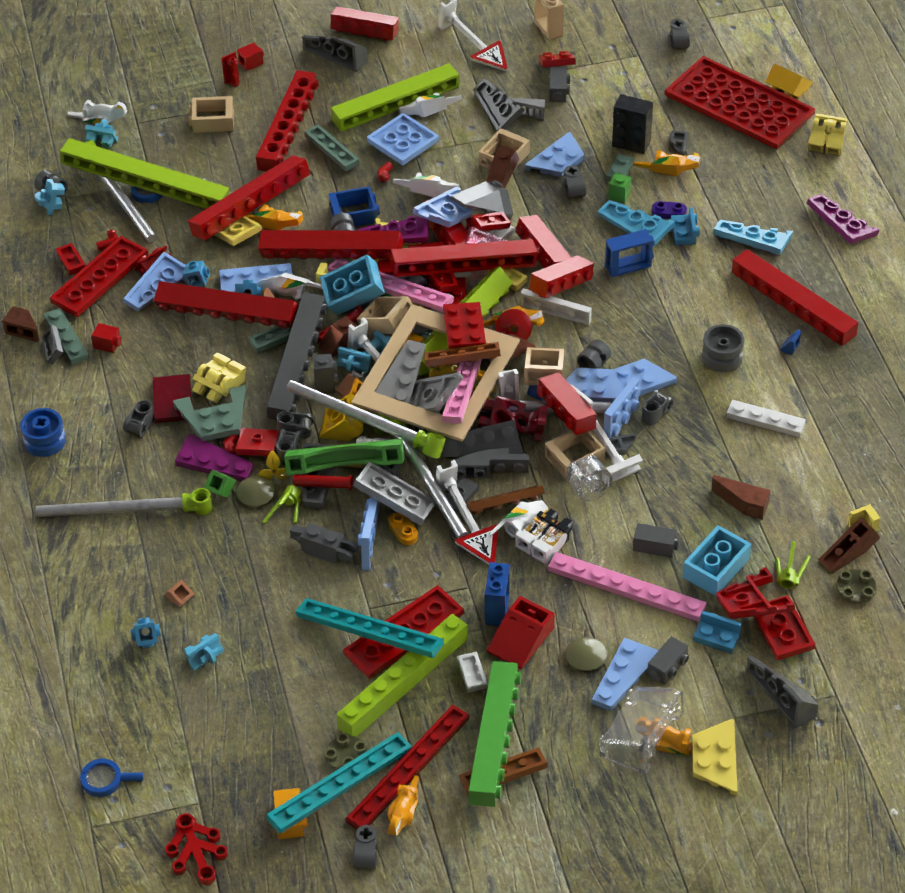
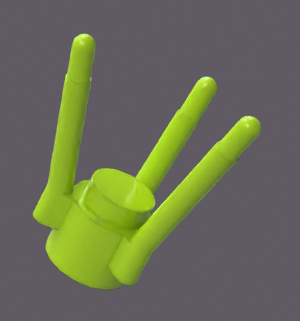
[262,485,302,524]
[776,541,811,589]

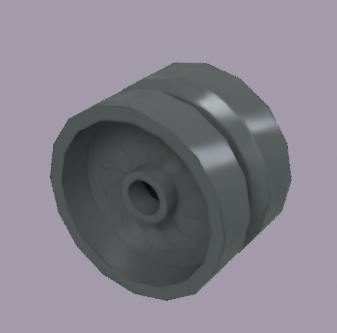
[702,324,745,372]

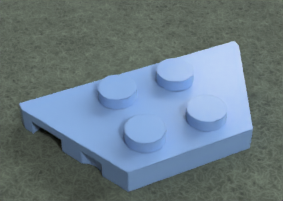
[525,132,584,177]
[412,186,473,228]
[611,359,677,404]
[566,368,622,403]

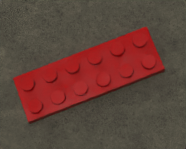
[49,236,149,317]
[343,585,464,679]

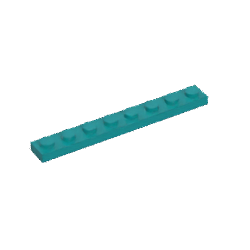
[295,598,444,658]
[266,732,412,834]

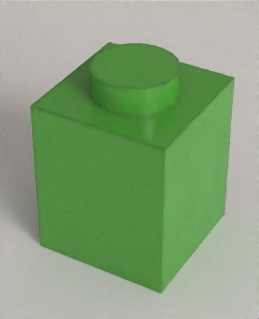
[608,173,632,204]
[204,470,236,497]

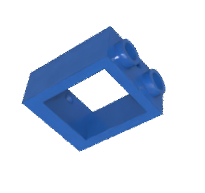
[328,186,380,227]
[605,229,655,277]
[485,562,510,626]

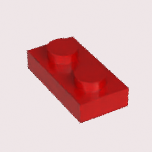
[471,212,511,232]
[56,243,86,275]

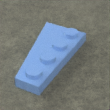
[123,252,186,312]
[219,263,292,292]

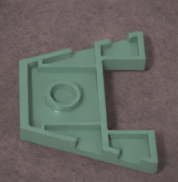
[173,385,246,442]

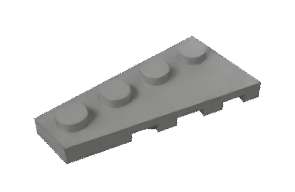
[375,340,426,404]

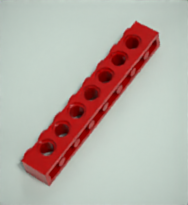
[256,70,319,171]

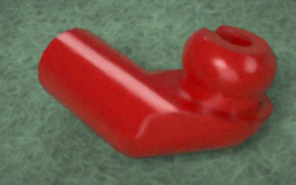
[377,162,393,182]
[96,229,118,251]
[222,434,239,454]

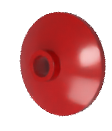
[495,309,532,340]

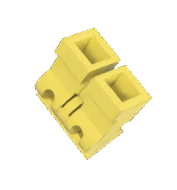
[808,114,847,156]
[192,352,246,404]

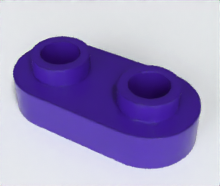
[651,201,687,219]

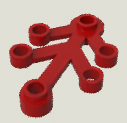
[165,813,228,885]

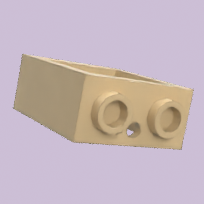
[534,0,564,40]
[189,96,234,133]
[479,128,530,170]
[357,296,412,334]
[524,347,564,385]
[545,431,606,480]

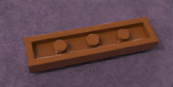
[424,342,501,368]
[466,485,545,514]
[459,747,547,795]

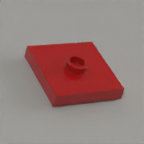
[235,428,280,456]

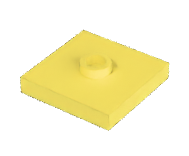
[215,216,262,246]

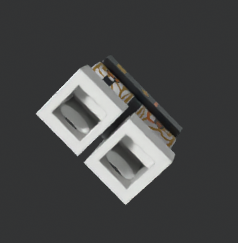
[515,508,573,564]

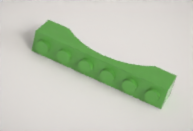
[284,439,405,475]

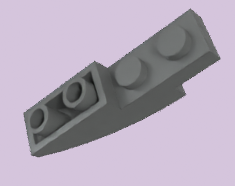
[450,448,529,479]

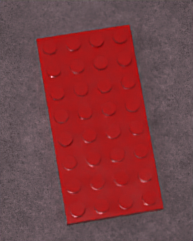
[664,56,815,150]

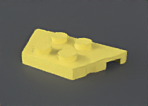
[692,719,737,796]

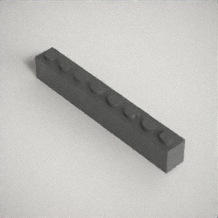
[267,292,327,420]

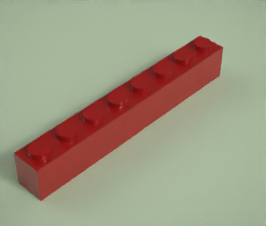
[188,155,310,240]
[258,230,404,260]
[390,239,538,277]
[731,249,859,346]
[154,281,299,329]

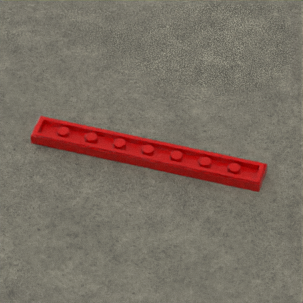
[346,704,470,829]

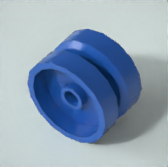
[20,408,66,457]

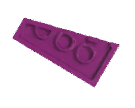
[806,194,879,244]
[357,215,430,244]
[175,433,254,482]

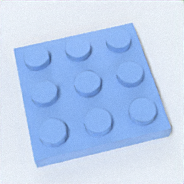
[367,112,439,166]

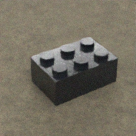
[612,94,653,154]

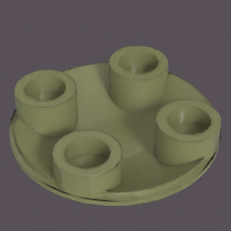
[236,476,275,509]
[836,569,877,604]
[565,637,607,671]
[324,733,367,770]

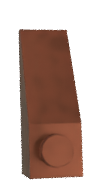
[486,145,519,188]
[711,475,771,520]
[818,517,880,573]

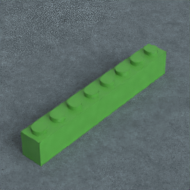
[469,661,521,807]

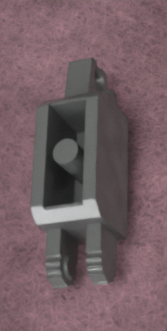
[290,523,359,563]

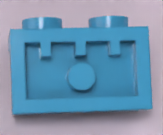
[671,207,700,245]
[693,611,741,654]

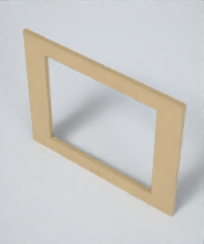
[351,304,520,442]

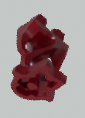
[478,396,549,442]

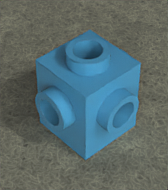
[182,260,210,287]
[235,280,262,296]
[130,617,161,648]

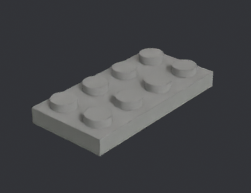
[353,461,436,525]

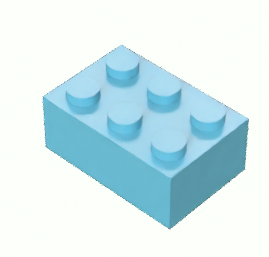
[320,254,385,316]
[682,525,751,596]

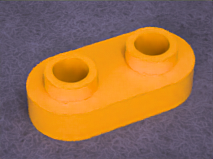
[388,512,418,545]

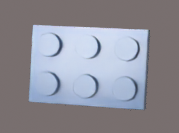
[604,377,641,438]

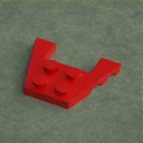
[716,567,796,619]

